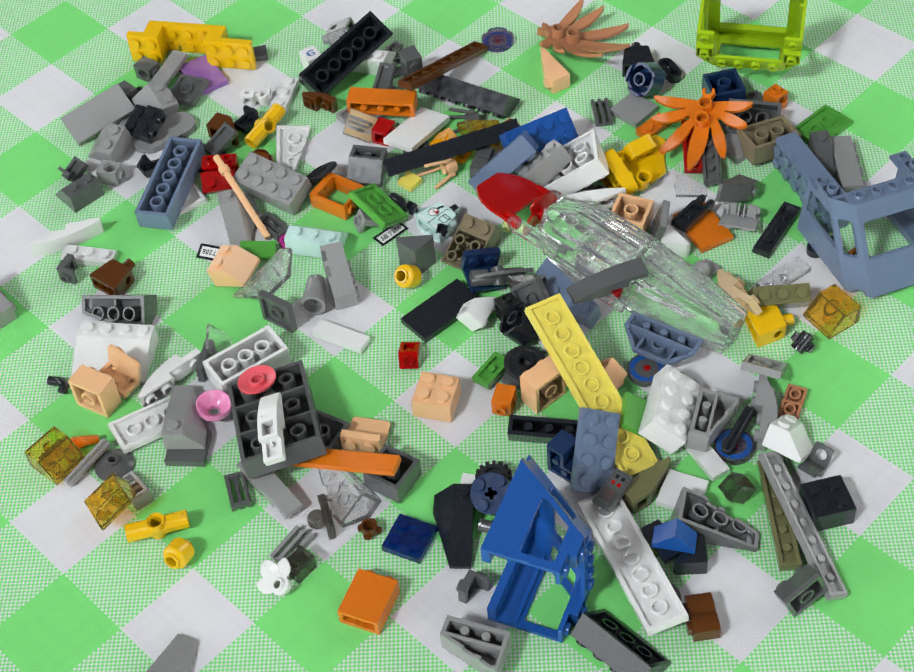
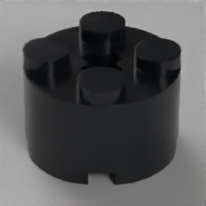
[499,301,539,346]

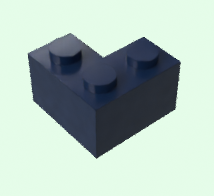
[547,429,576,483]

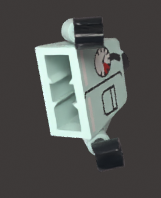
[405,201,460,244]

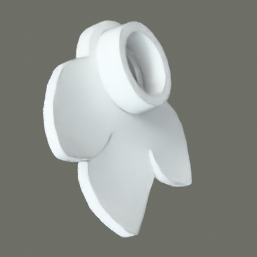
[256,557,291,596]

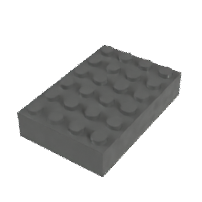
[227,360,327,479]

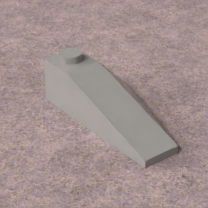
[217,189,258,247]

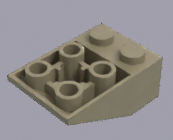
[441,213,503,271]

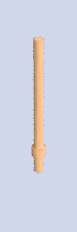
[213,154,271,240]

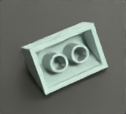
[284,225,348,258]

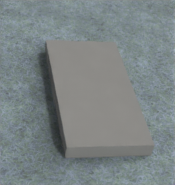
[61,83,135,146]

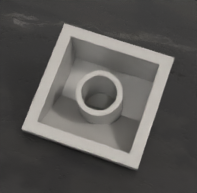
[131,79,178,116]
[88,123,132,162]

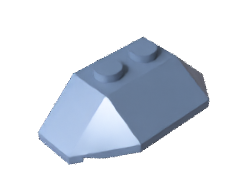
[624,311,704,366]

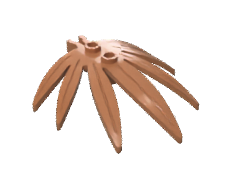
[537,0,630,57]

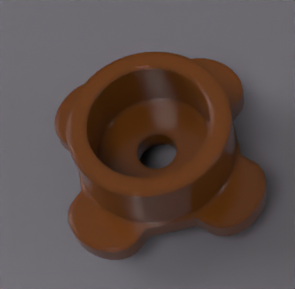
[357,518,382,540]

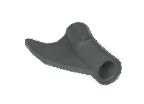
[469,266,534,287]

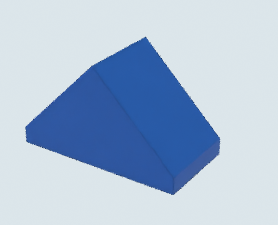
[651,518,698,554]

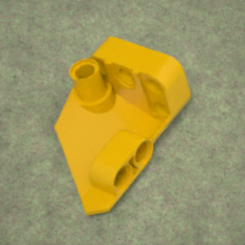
[600,134,666,195]

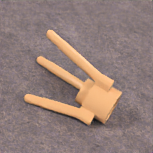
[416,158,458,189]

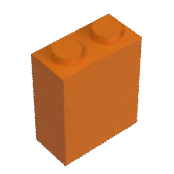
[337,568,400,635]

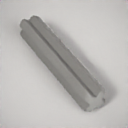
[64,438,111,487]

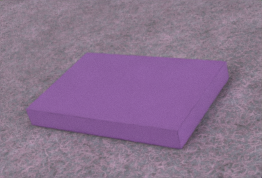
[179,55,229,95]

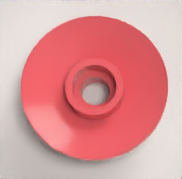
[237,365,276,394]

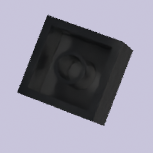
[799,475,857,531]

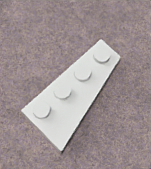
[276,125,311,172]

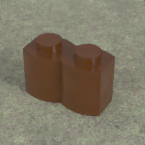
[682,592,721,642]

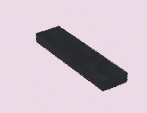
[752,201,801,259]

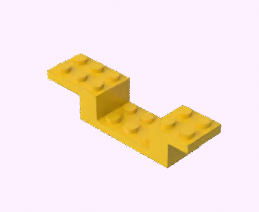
[126,20,257,70]

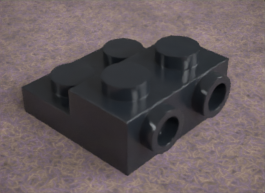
[124,104,167,144]

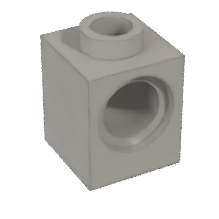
[96,160,125,187]

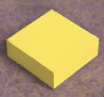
[397,171,422,192]

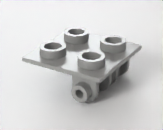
[719,202,761,231]

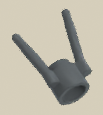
[448,108,479,133]

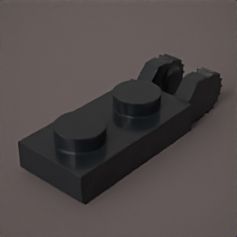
[671,194,715,233]

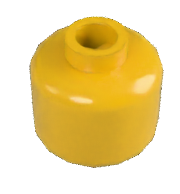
[394,264,422,288]
[163,537,195,569]

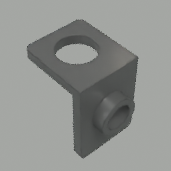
[797,441,834,478]

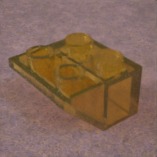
[24,426,86,485]
[84,473,136,530]

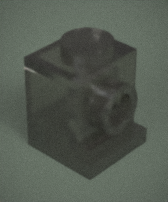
[287,544,317,584]

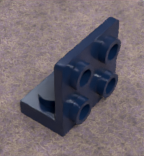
[460,246,506,293]

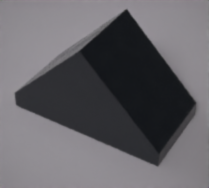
[673,534,708,575]

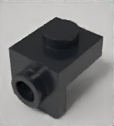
[234,105,259,134]
[137,155,159,178]

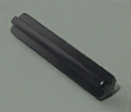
[721,406,755,455]

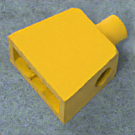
[744,305,794,348]

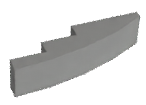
[236,461,302,519]

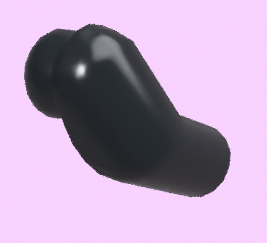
[47,376,70,394]

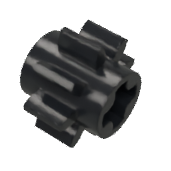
[791,330,815,354]

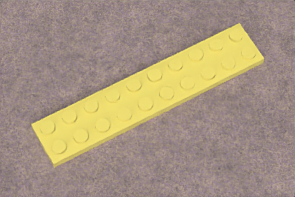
[524,293,658,477]

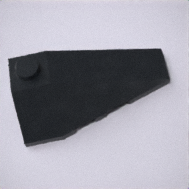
[433,484,475,569]

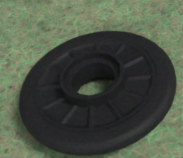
[306,161,337,183]
[504,345,546,380]

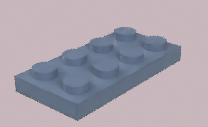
[570,407,620,495]

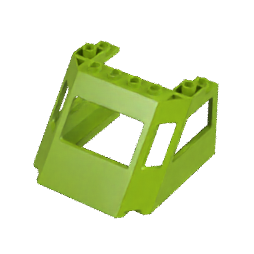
[696,0,807,72]

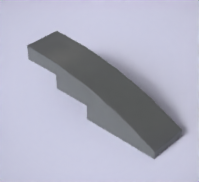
[566,257,649,305]

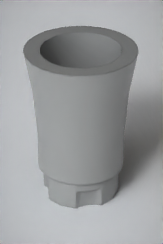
[299,274,326,315]

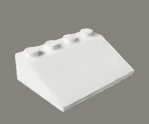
[544,128,609,198]
[71,321,159,384]

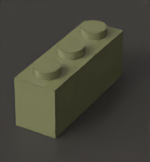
[748,283,812,309]

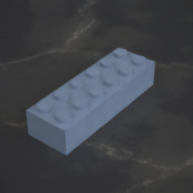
[772,132,848,233]
[134,137,206,230]

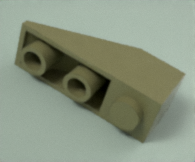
[622,457,671,515]

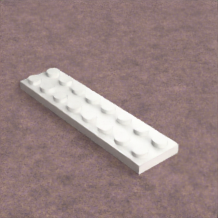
[578,496,689,636]

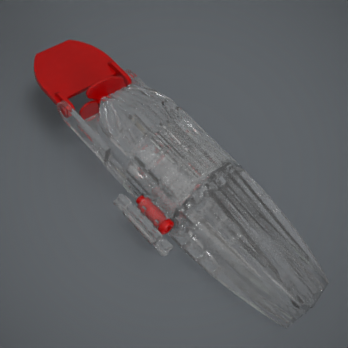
[476,173,747,354]

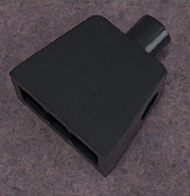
[622,42,654,77]

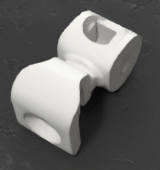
[240,84,272,107]

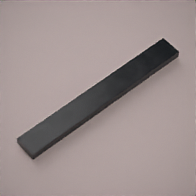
[384,118,519,177]

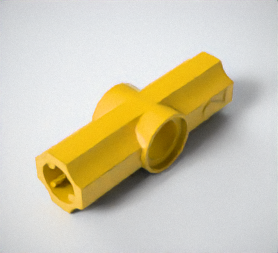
[244,103,285,149]
[124,509,190,543]

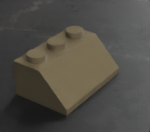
[737,115,802,165]

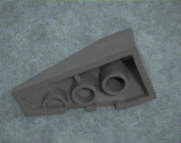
[82,294,157,325]
[670,487,759,552]

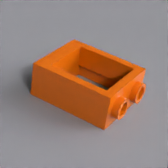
[309,172,364,220]

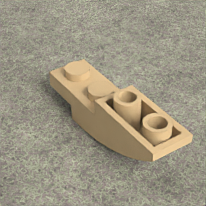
[717,269,762,316]

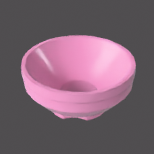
[196,390,232,421]

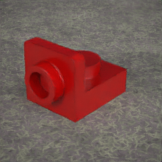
[398,342,420,369]

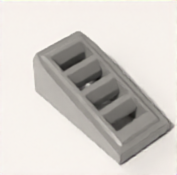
[115,470,154,510]

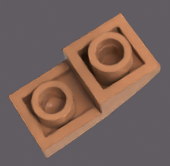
[777,384,808,421]

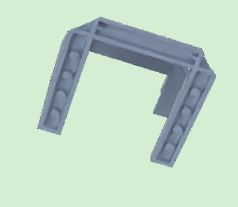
[797,151,914,298]

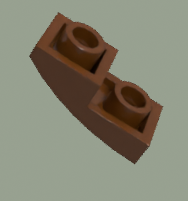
[302,92,338,113]

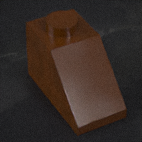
[206,112,239,146]

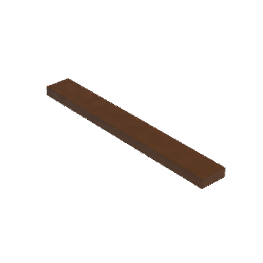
[398,41,488,91]

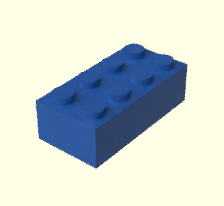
[499,107,579,163]

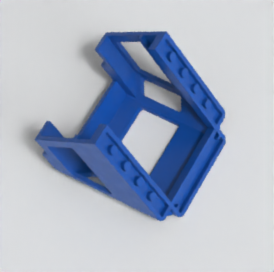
[480,455,595,643]

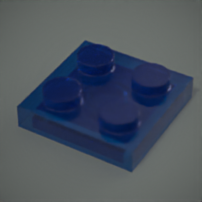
[381,513,438,564]

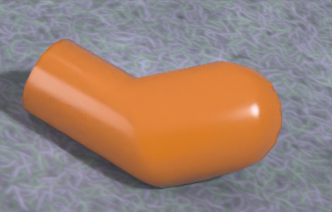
[69,435,99,450]

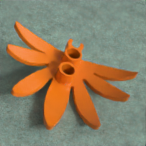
[651,88,753,171]

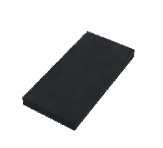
[401,279,481,343]

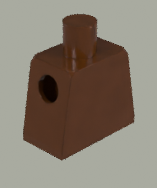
[89,258,135,295]

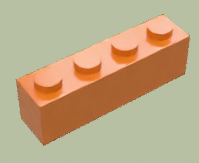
[346,87,418,117]

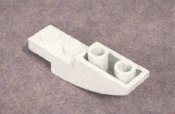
[138,348,201,408]
[257,392,286,466]

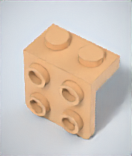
[99,344,141,399]
[340,417,391,453]

